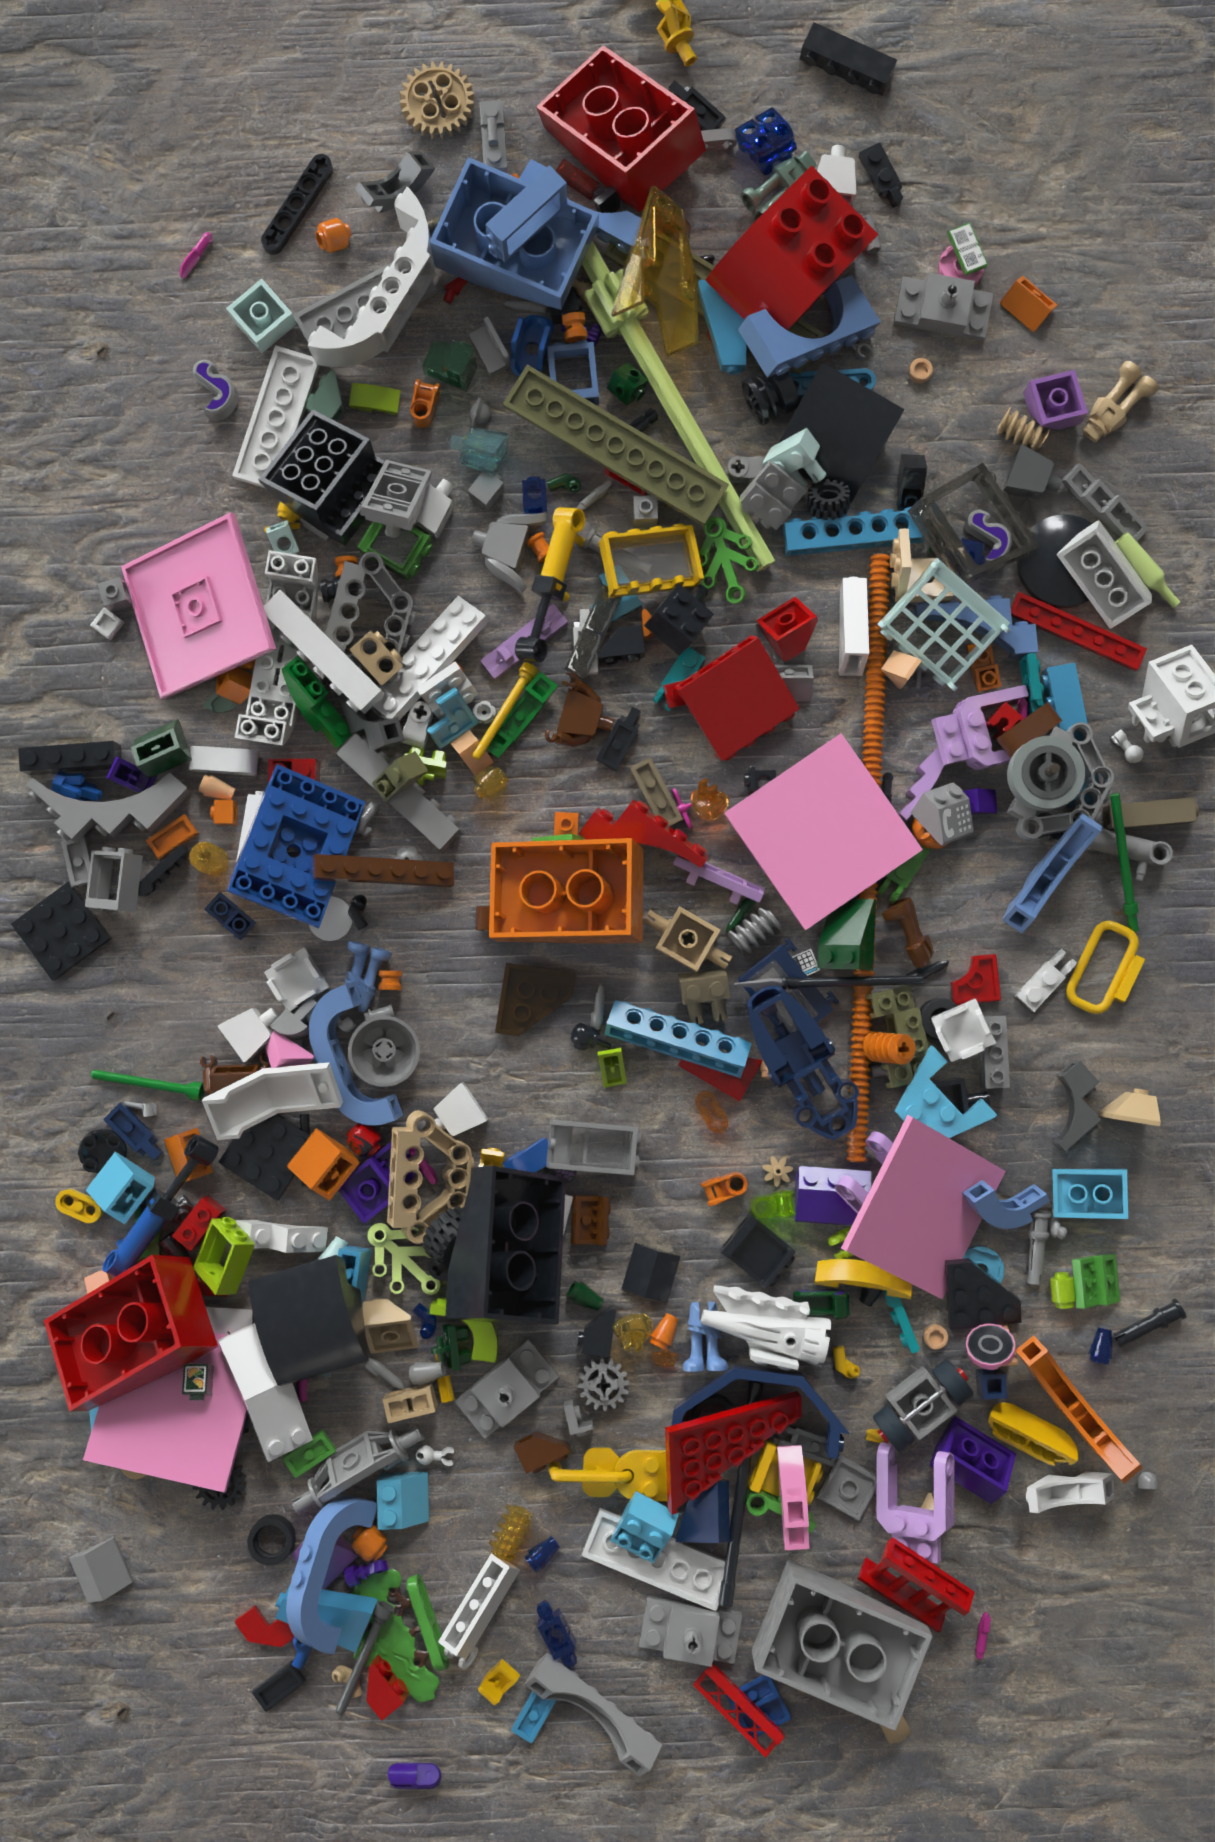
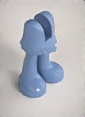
[345,941,392,1012]
[683,1301,728,1372]

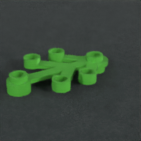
[699,517,760,604]

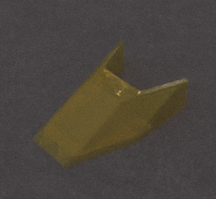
[611,185,699,357]

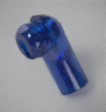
[412,1302,436,1339]

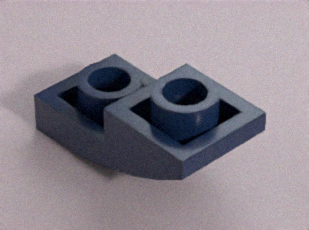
[204,891,256,940]

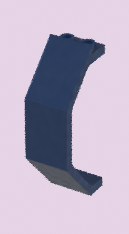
[672,1364,850,1458]

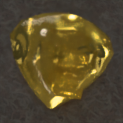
[613,1313,653,1352]

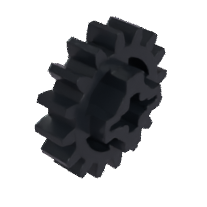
[192,1459,247,1510]

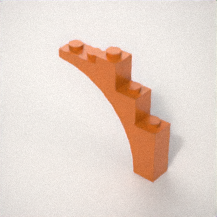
[1015,1335,1143,1484]

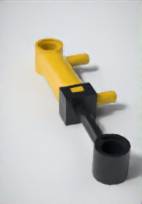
[515,507,585,663]

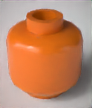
[315,218,352,253]
[351,1524,388,1562]

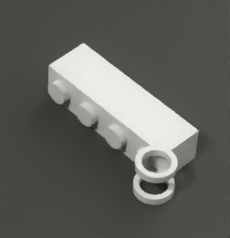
[438,1554,520,1670]

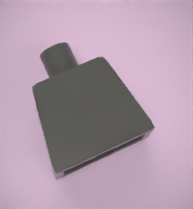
[1001,444,1062,499]

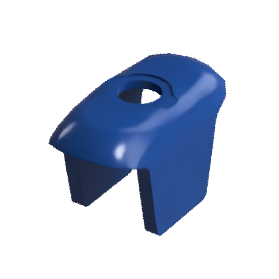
[510,315,554,377]

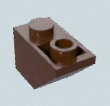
[514,1431,570,1474]

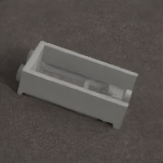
[546,1119,641,1175]

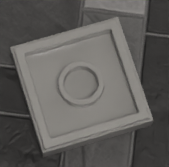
[816,1453,877,1521]

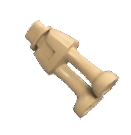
[1082,361,1159,443]

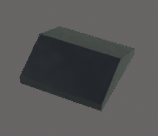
[622,1242,681,1302]

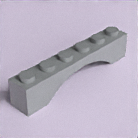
[524,1653,662,1777]

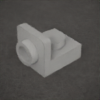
[564,1399,594,1437]

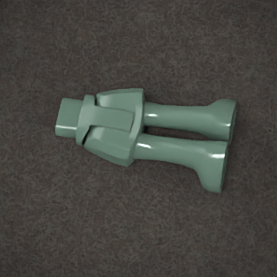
[741,151,817,220]

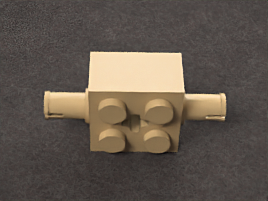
[643,906,732,972]

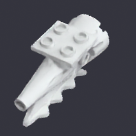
[701,1285,831,1370]

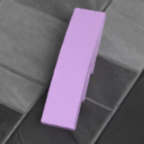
[898,747,944,822]

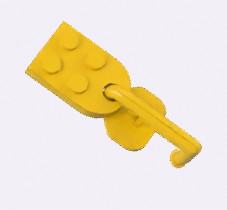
[548,1447,668,1502]

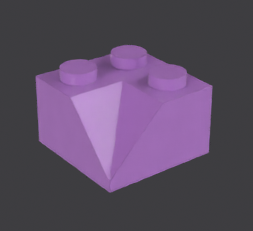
[1023,370,1088,430]

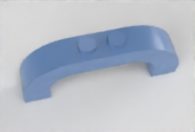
[309,981,403,1125]
[286,1496,377,1654]

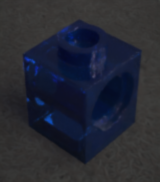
[522,476,548,514]

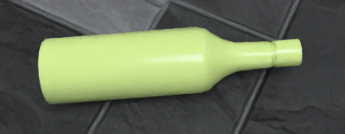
[1115,532,1180,608]

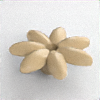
[762,1156,793,1187]

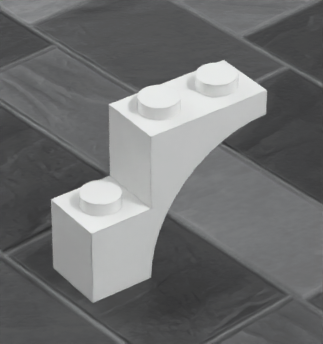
[235,1220,328,1253]
[1026,1471,1115,1513]

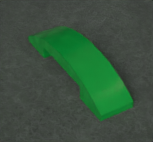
[487,671,558,759]

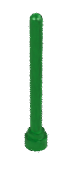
[90,1070,204,1101]

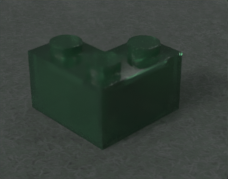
[422,340,477,392]

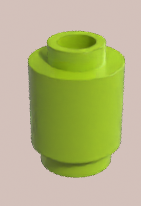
[1050,1272,1076,1309]

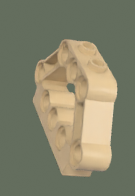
[387,1110,474,1244]

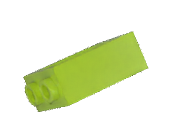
[193,1217,255,1295]

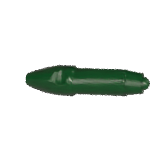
[726,897,757,933]

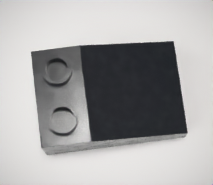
[445,1166,566,1325]

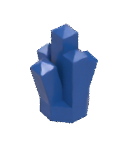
[51,771,102,801]

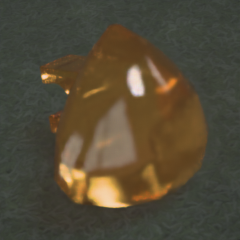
[691,778,730,821]

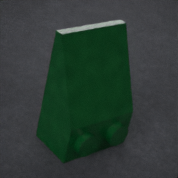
[817,899,876,971]

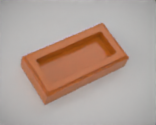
[145,814,199,860]

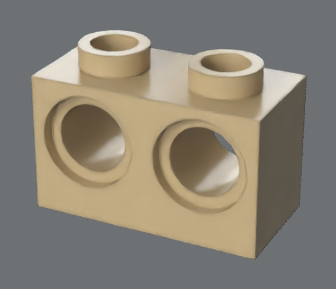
[349,630,404,685]
[382,1382,438,1423]

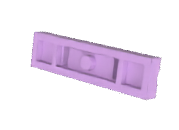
[480,603,568,680]
[673,855,765,905]

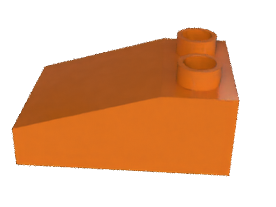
[489,838,644,944]

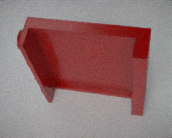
[673,635,800,761]

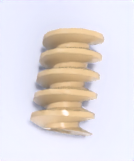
[997,407,1051,451]

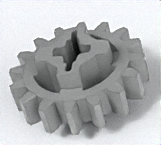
[578,1356,630,1411]

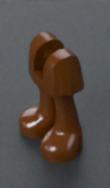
[882,897,934,968]

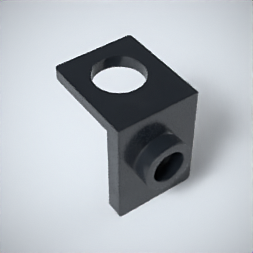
[744,766,776,794]

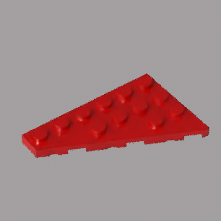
[665,1391,802,1515]

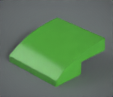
[1072,1253,1120,1309]

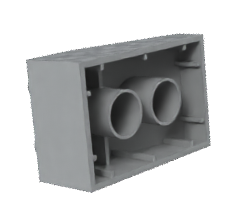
[751,1559,933,1731]

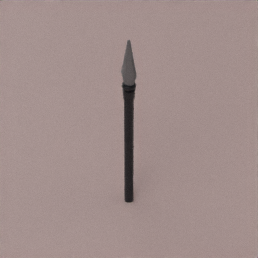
[734,975,923,990]

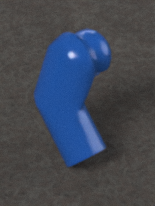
[292,1636,312,1669]

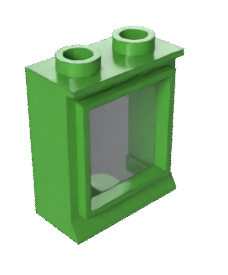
[358,521,433,581]

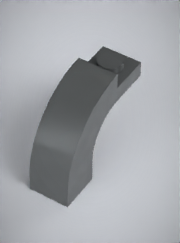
[355,151,436,213]

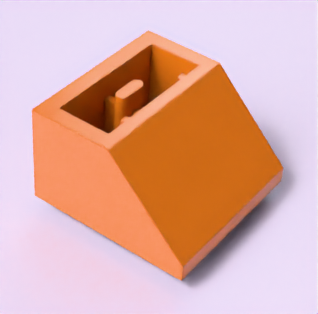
[287,1128,359,1201]

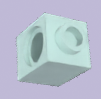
[266,520,300,555]

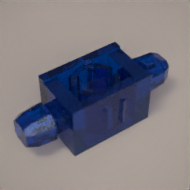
[537,1600,577,1668]

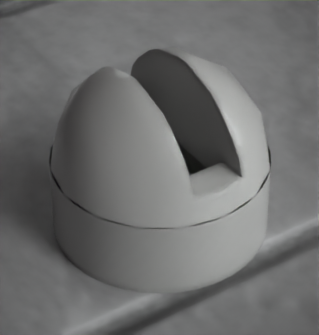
[1138,1472,1158,1490]

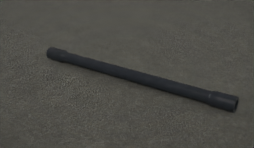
[718,1381,763,1607]

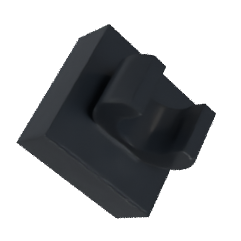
[593,186,622,213]

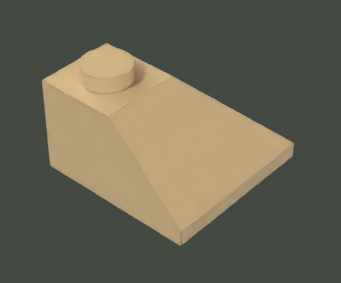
[1098,1088,1161,1126]
[363,1299,418,1354]

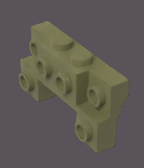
[865,985,930,1088]

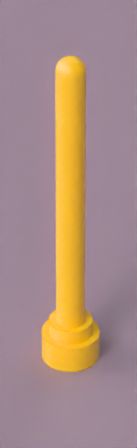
[472,662,539,760]

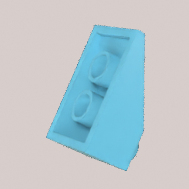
[1052,1168,1128,1219]

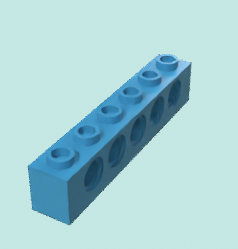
[782,507,928,557]
[604,1000,752,1078]

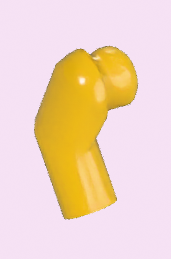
[833,1346,860,1379]

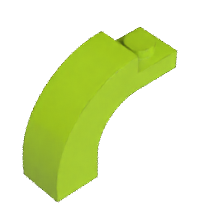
[429,1298,499,1363]

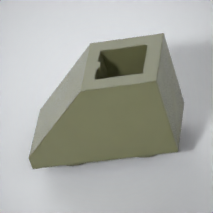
[372,751,428,802]

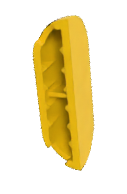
[988,1402,1078,1466]

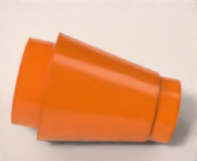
[649,1313,679,1351]

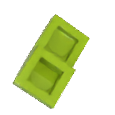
[348,383,401,415]

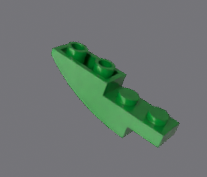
[282,655,352,748]

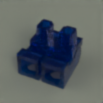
[735,107,797,175]

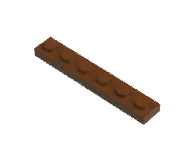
[313,854,454,888]

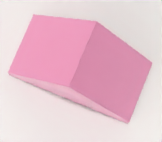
[265,1030,314,1068]

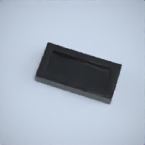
[252,1660,306,1712]

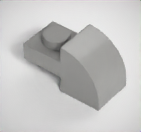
[270,997,317,1040]

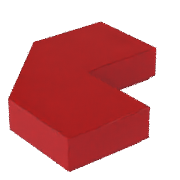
[234,1605,294,1647]

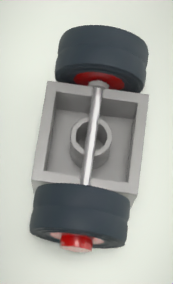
[873,1359,974,1452]

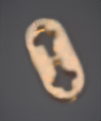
[695,1091,728,1133]

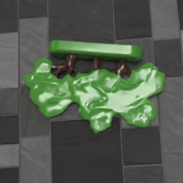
[351,1569,450,1703]

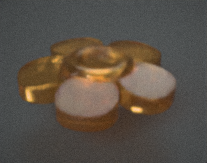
[651,1350,679,1368]

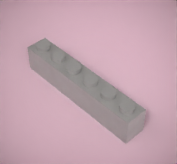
[336,733,461,851]

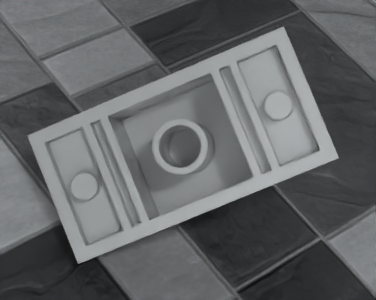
[893,273,994,341]
[360,460,431,538]
[454,1338,559,1439]
[639,1595,742,1667]

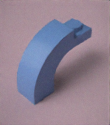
[963,1180,1050,1229]

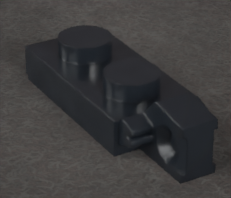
[668,80,726,131]
[858,142,903,208]
[596,707,641,772]

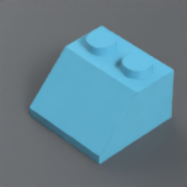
[377,1471,429,1530]

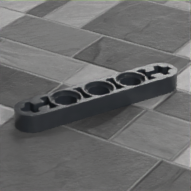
[261,154,333,255]

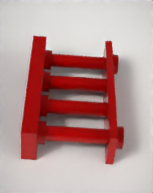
[857,1537,975,1633]

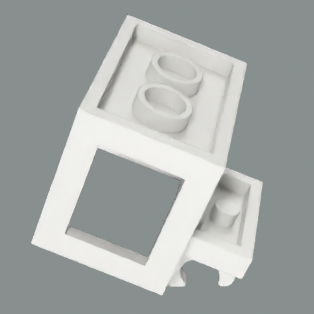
[1128,645,1215,748]

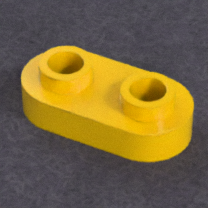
[55,1189,104,1223]

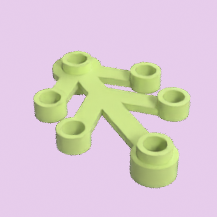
[367,1223,441,1295]

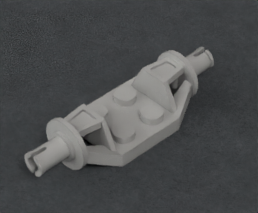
[291,1425,425,1514]

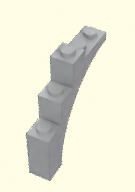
[26,772,190,843]

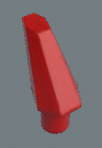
[443,277,468,304]

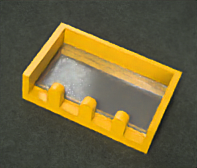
[598,523,704,599]

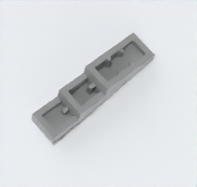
[1062,463,1149,541]

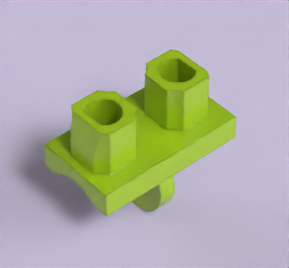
[404,745,447,786]

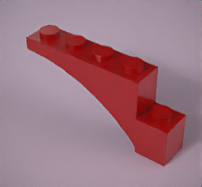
[578,799,708,868]

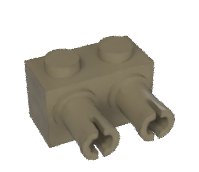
[678,968,730,1024]

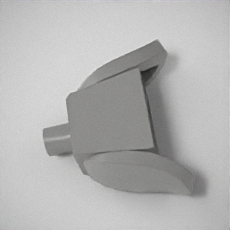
[472,512,547,595]

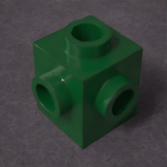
[607,363,648,406]

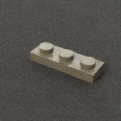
[630,757,683,827]

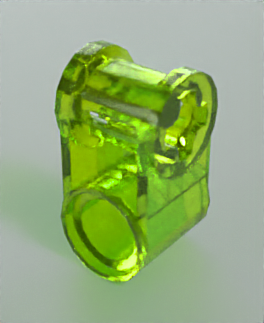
[749,1190,795,1219]

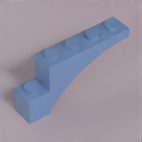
[912,595,1038,659]
[1002,813,1102,933]

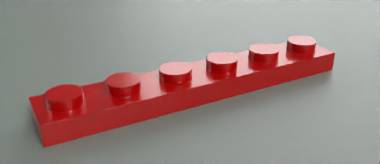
[1010,592,1147,671]

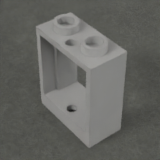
[85,847,143,912]

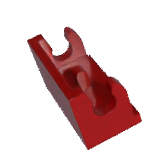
[986,702,1024,739]

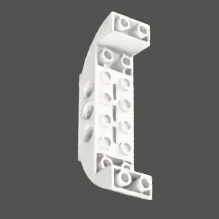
[308,187,436,367]
[235,550,318,746]

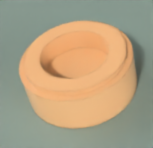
[908,358,933,384]
[923,1324,948,1350]

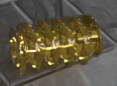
[189,842,229,876]
[489,1504,534,1562]

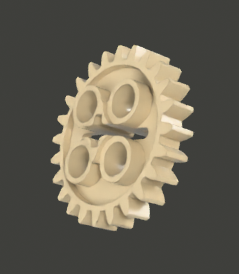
[400,61,475,139]

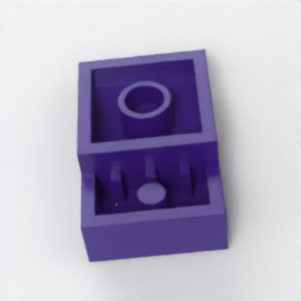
[338,1142,424,1223]

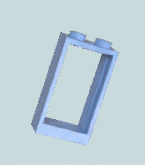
[485,165,567,262]

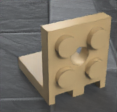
[890,529,953,602]

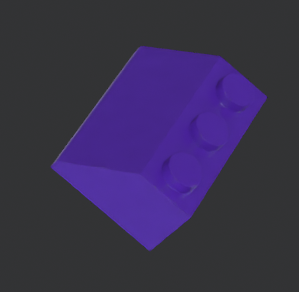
[795,1166,871,1226]
[930,1416,1016,1504]

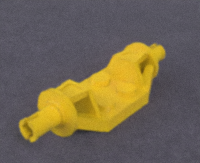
[656,0,698,67]

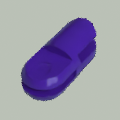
[387,1763,442,1790]

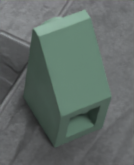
[305,369,345,422]

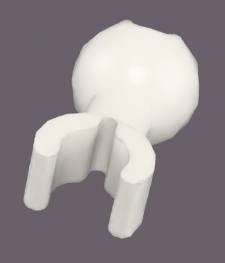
[1110,729,1143,763]
[416,1445,454,1466]

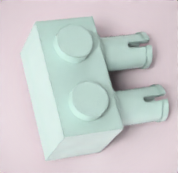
[763,428,826,487]

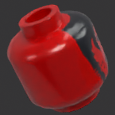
[346,1123,382,1157]

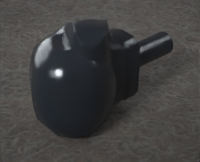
[570,1023,611,1050]

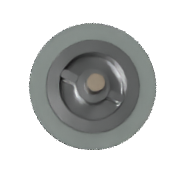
[1007,736,1085,811]

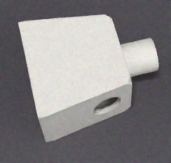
[817,145,856,205]
[415,479,454,540]
[218,1008,279,1063]
[434,1082,488,1136]

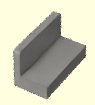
[468,317,510,377]
[775,665,814,701]

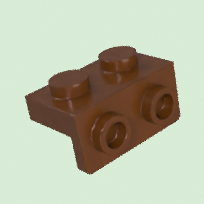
[571,1195,611,1246]

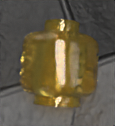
[473,766,509,801]

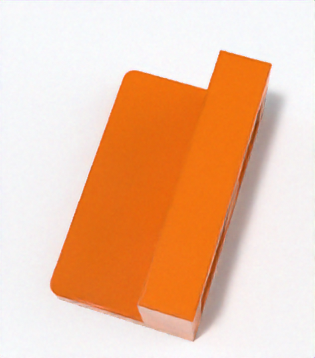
[1000,276,1058,332]
[164,1127,213,1182]

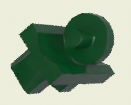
[430,1324,471,1371]

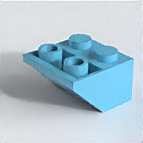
[86,1152,155,1224]
[610,1491,679,1563]

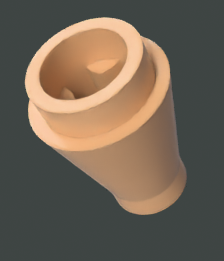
[198,774,236,800]

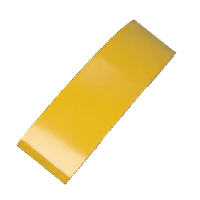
[815,1259,913,1299]

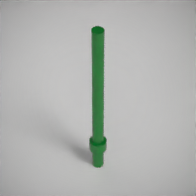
[1110,793,1139,932]

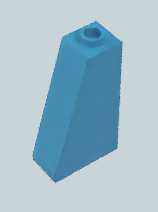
[697,280,746,375]
[275,1584,378,1653]

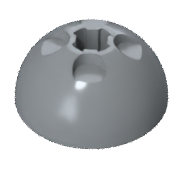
[348,1016,420,1087]

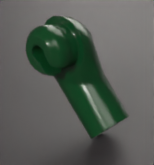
[546,473,581,493]

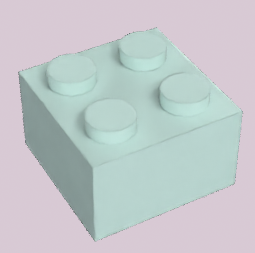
[226,279,297,353]

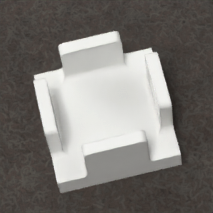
[264,947,330,1012]
[931,998,996,1062]

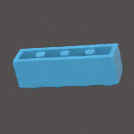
[338,1245,372,1308]

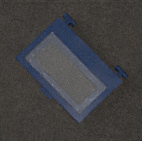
[737,938,839,1031]

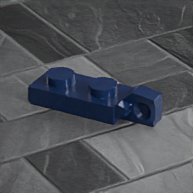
[103,1102,164,1160]

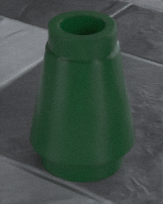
[566,1281,604,1311]

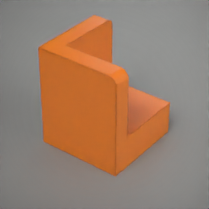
[216,667,253,704]

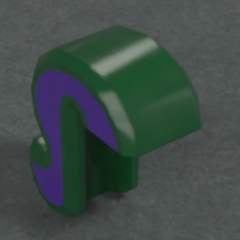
[793,1289,850,1320]

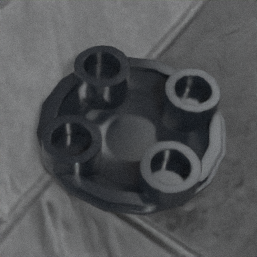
[78,1129,127,1173]

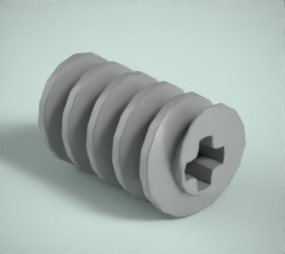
[728,908,781,955]

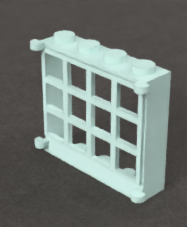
[878,558,1011,691]

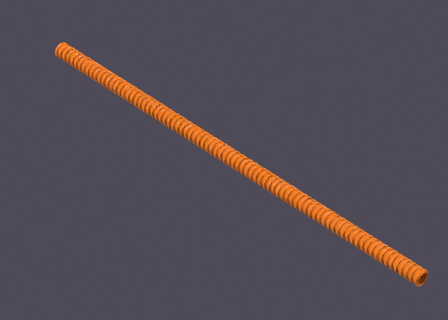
[846,554,890,1163]

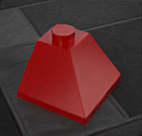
[756,596,818,662]

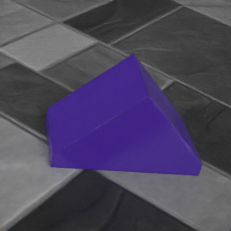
[106,756,157,793]
[963,788,997,815]

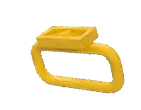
[1066,920,1145,1014]

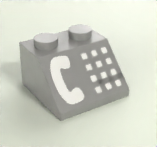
[911,782,974,846]

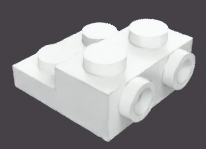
[416,662,478,720]

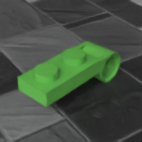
[746,1489,816,1534]

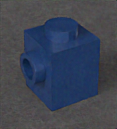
[976,1368,1007,1400]

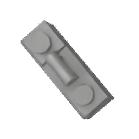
[479,100,508,174]

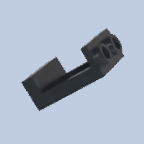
[719,1213,796,1289]

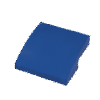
[726,1675,792,1737]

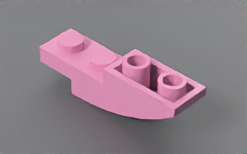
[777,1445,810,1550]

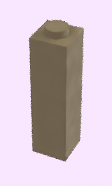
[1103,798,1199,830]

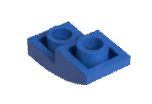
[501,1138,548,1172]

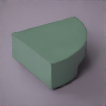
[203,692,237,713]

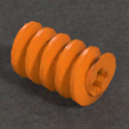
[863,1032,916,1065]

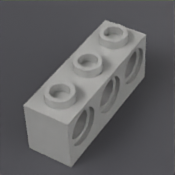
[978,1016,1010,1089]

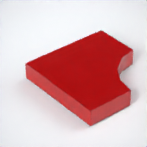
[950,954,1001,1005]

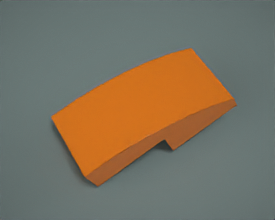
[966,644,1002,692]

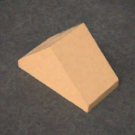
[881,650,921,690]
[450,730,494,777]

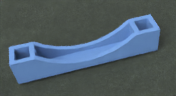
[519,159,651,256]

